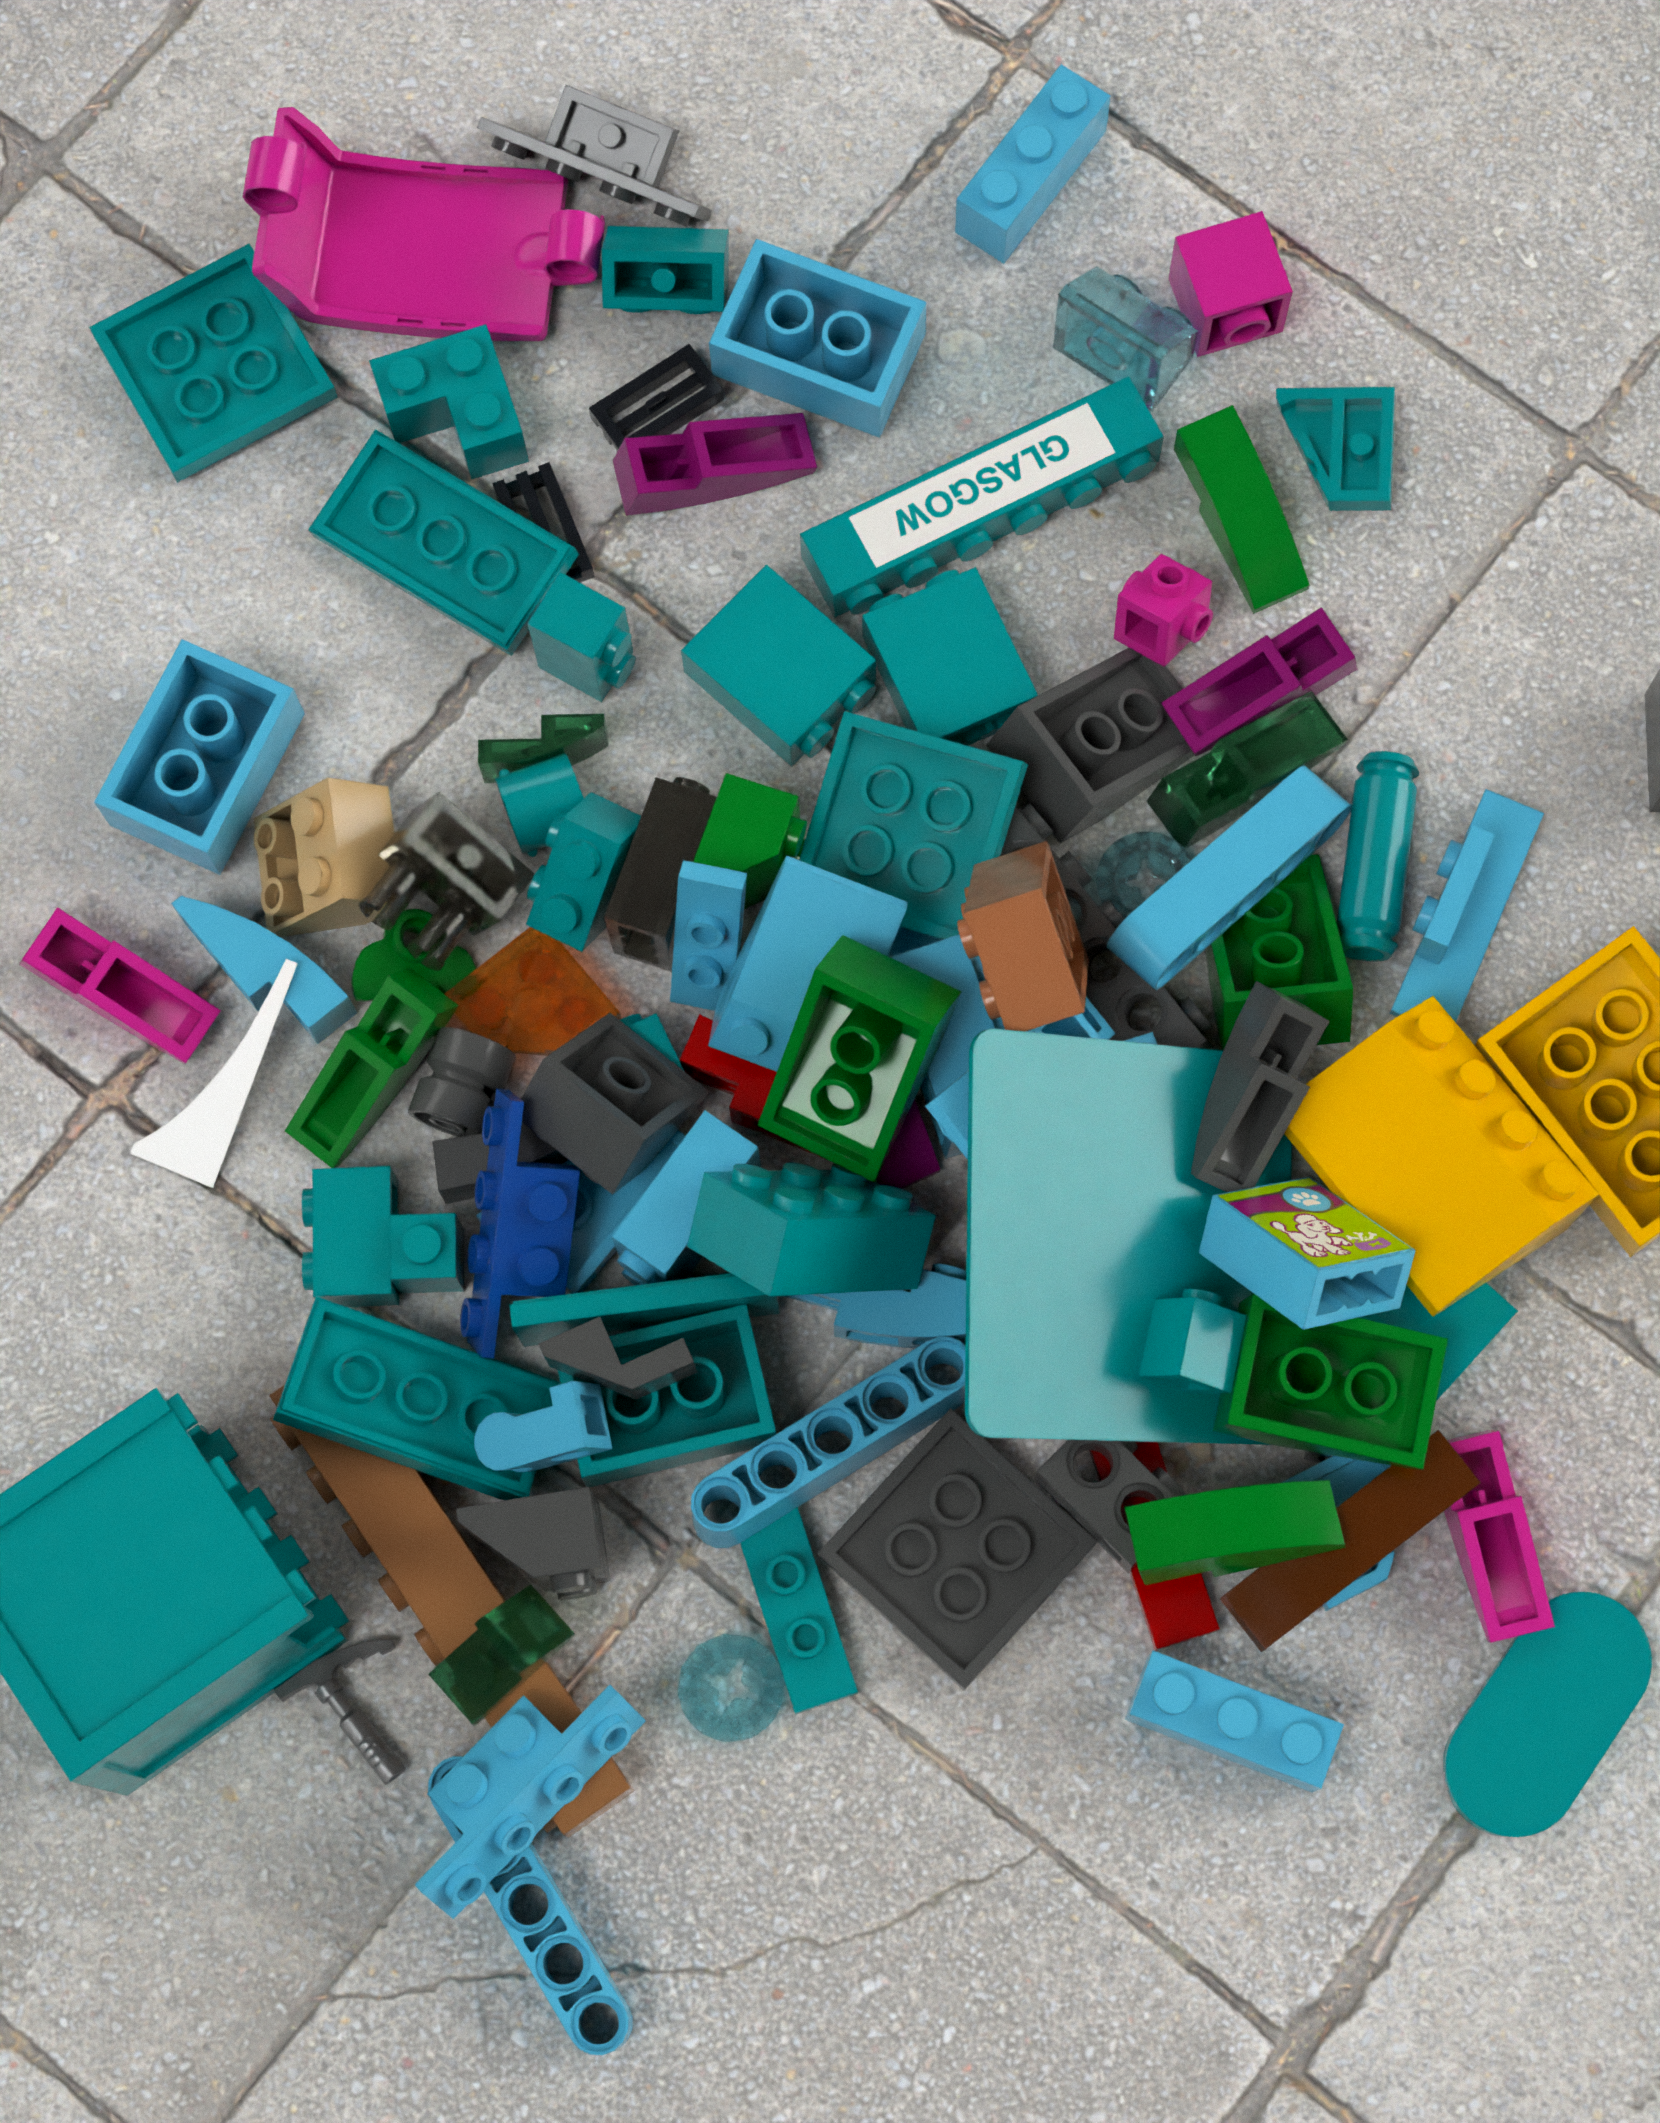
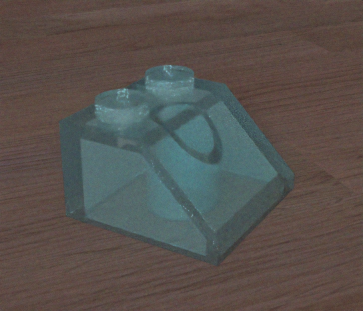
[1053,266,1198,412]

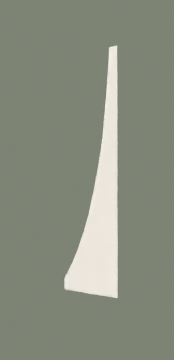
[130,959,298,1188]

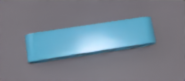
[1107,765,1352,990]
[691,1337,965,1548]
[428,1756,633,2055]

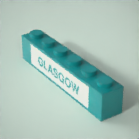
[800,376,1164,618]

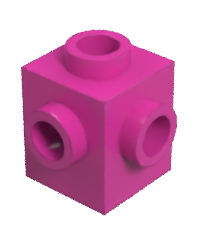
[1114,553,1213,667]

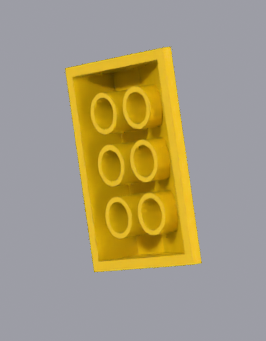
[1475,926,1660,1258]
[1284,996,1599,1317]

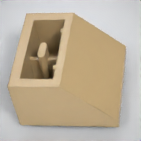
[253,777,404,937]

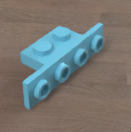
[1389,789,1544,1022]
[415,1685,646,1919]

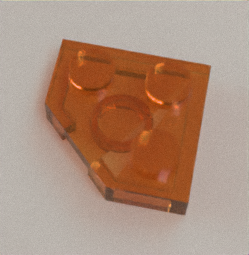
[445,927,621,1056]

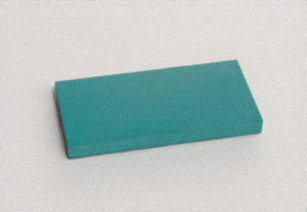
[308,429,579,656]
[509,1273,780,1347]
[272,1296,560,1500]

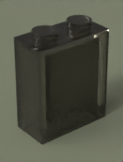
[604,777,717,972]

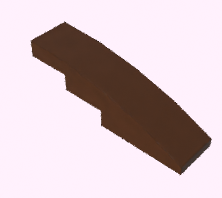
[1220,1430,1481,1653]

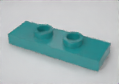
[740,1507,858,1715]

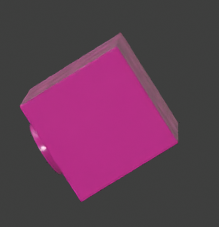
[1168,211,1293,357]

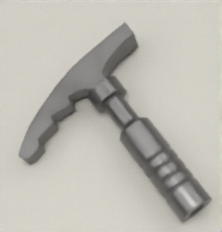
[273,1640,406,1785]

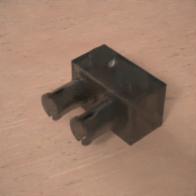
[359,792,535,971]

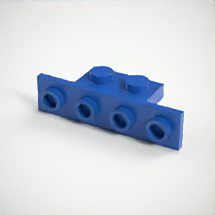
[460,1089,580,1358]

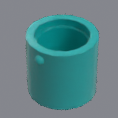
[495,753,584,857]

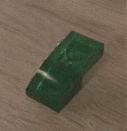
[478,714,609,784]

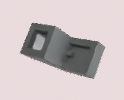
[539,1317,697,1400]

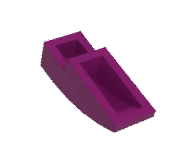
[612,413,817,516]
[1161,607,1357,757]

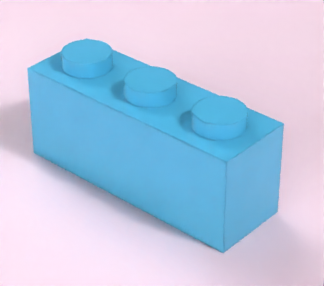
[955,64,1111,264]
[1124,1650,1344,1793]

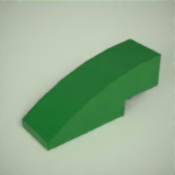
[1173,405,1310,614]
[285,968,459,1168]
[1125,1480,1346,1585]

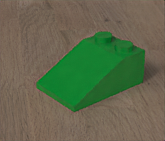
[1205,854,1353,1051]
[757,935,961,1182]
[1213,1293,1448,1470]

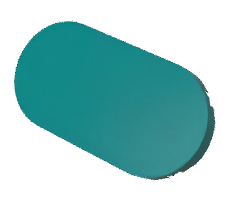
[1443,1592,1652,1837]

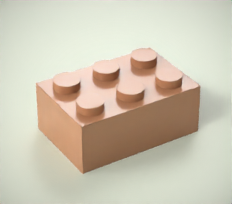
[957,841,1089,1031]

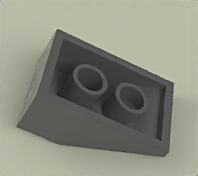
[986,648,1194,844]

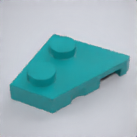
[1276,387,1396,511]

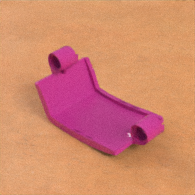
[242,107,605,341]

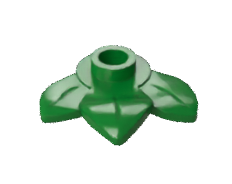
[351,909,477,1002]

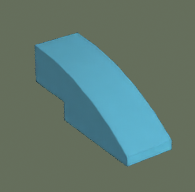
[171,896,357,1044]

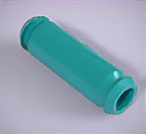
[1337,751,1419,962]

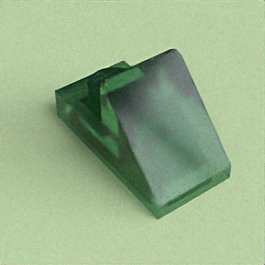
[428,1584,576,1726]

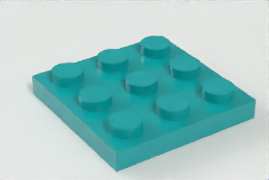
[89,243,338,483]
[799,711,1028,940]

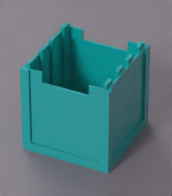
[0,1388,350,1796]

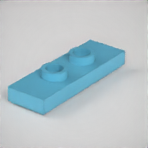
[670,860,747,1011]

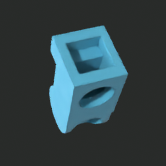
[474,1381,613,1472]

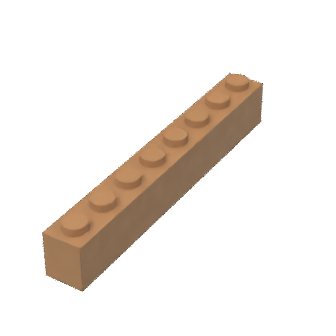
[269,1385,634,1838]

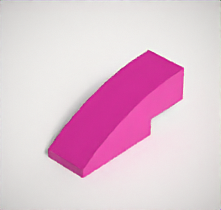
[19,907,221,1064]
[1444,1430,1555,1643]

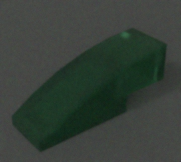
[1146,691,1348,850]

